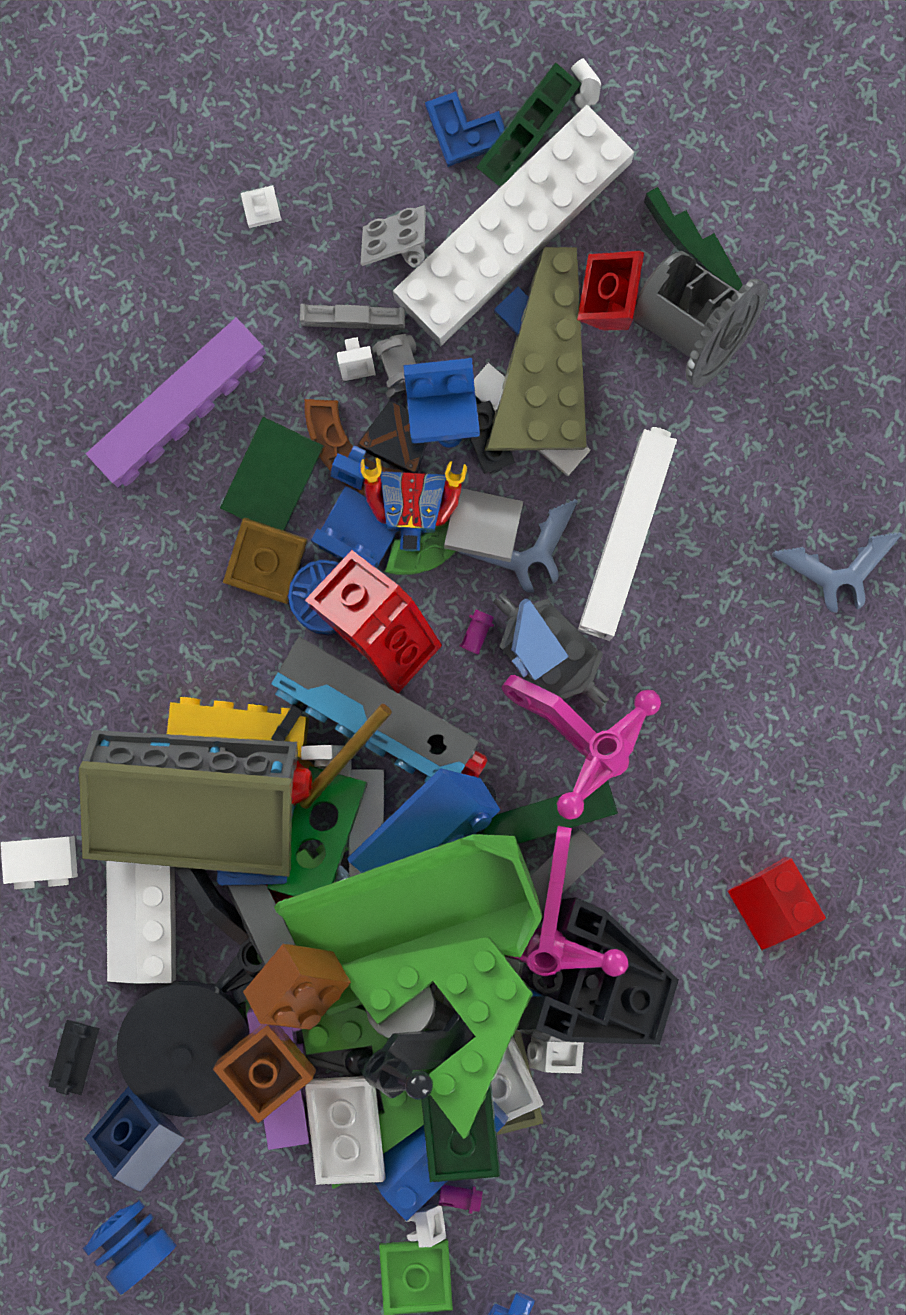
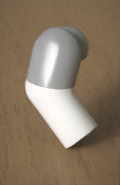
[571,58,601,109]

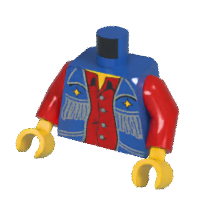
[360,458,467,551]

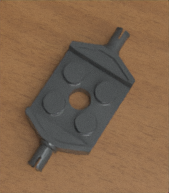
[492,592,610,709]

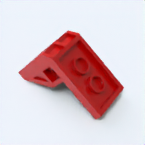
[305,550,442,693]

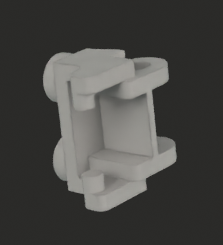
[371,334,416,399]

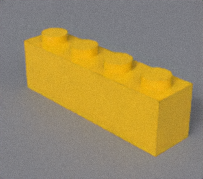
[167,697,309,758]

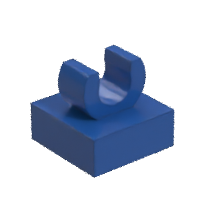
[331,445,369,490]

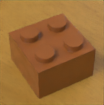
[243,944,351,1030]
[213,1024,316,1123]

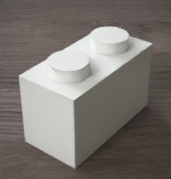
[1,836,78,889]

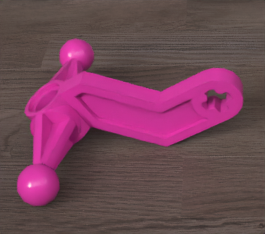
[502,675,661,820]
[506,826,628,977]

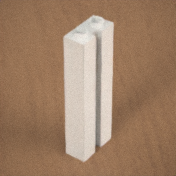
[578,427,677,641]

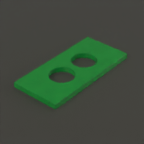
[267,766,368,897]

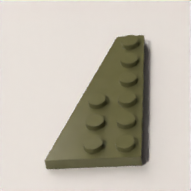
[485,247,587,451]

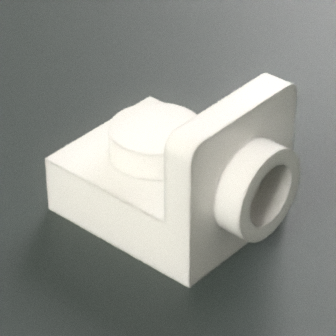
[301,745,351,777]
[527,1036,584,1073]

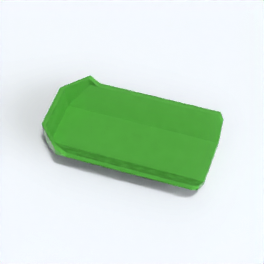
[274,834,542,1016]

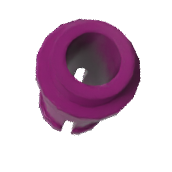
[459,609,494,655]
[438,1184,483,1214]

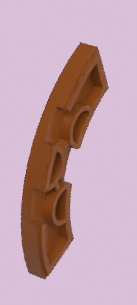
[304,399,402,496]

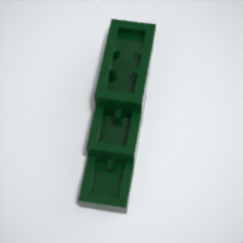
[476,62,581,187]
[644,187,743,291]
[483,781,618,844]

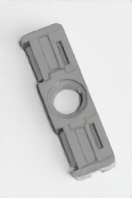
[300,304,405,330]

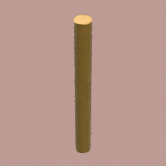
[299,704,392,809]

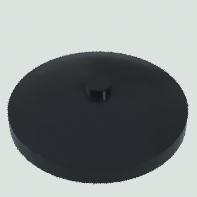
[117,981,250,1117]

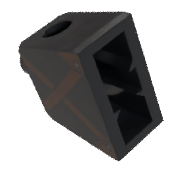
[358,401,428,473]

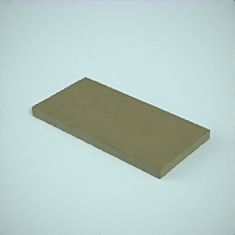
[79,761,292,877]

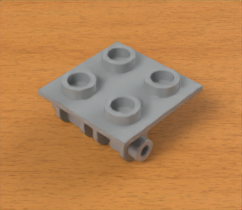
[361,205,426,267]

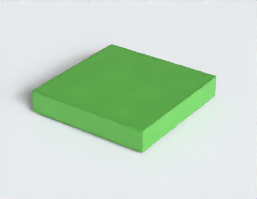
[379,1239,453,1315]

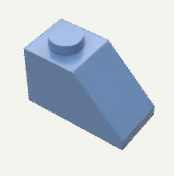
[511,599,569,680]

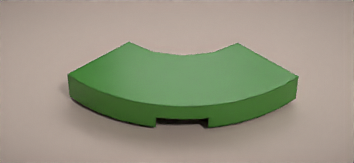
[385,520,456,575]

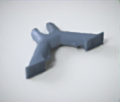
[458,499,578,593]
[772,532,902,613]

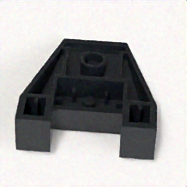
[516,897,679,1045]

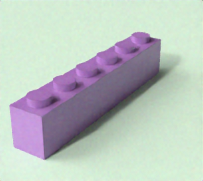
[86,317,266,488]

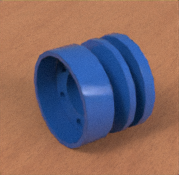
[288,560,339,636]
[82,1200,177,1295]

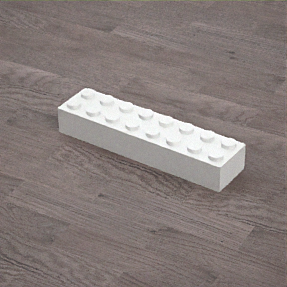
[393,105,634,347]

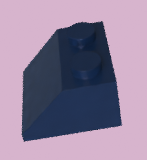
[84,1086,185,1192]

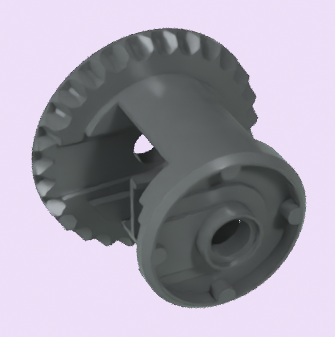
[633,251,768,388]

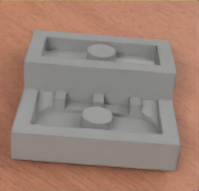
[444,488,523,562]

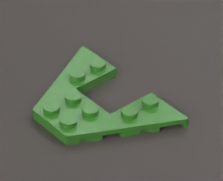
[342,937,533,1139]
[302,1005,435,1189]

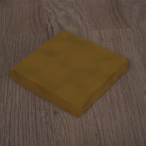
[223,518,308,604]

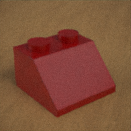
[577,251,644,331]
[727,857,826,950]

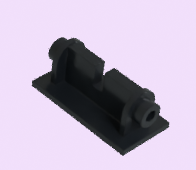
[470,400,515,474]
[48,1020,100,1095]

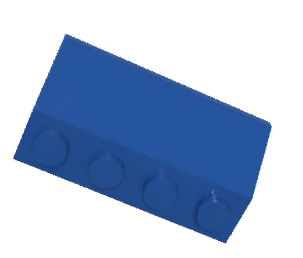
[347,768,500,873]
[375,1101,509,1221]

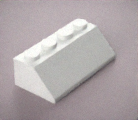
[106,861,176,984]

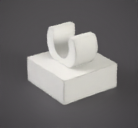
[241,186,282,228]
[337,337,376,381]
[405,1204,446,1247]

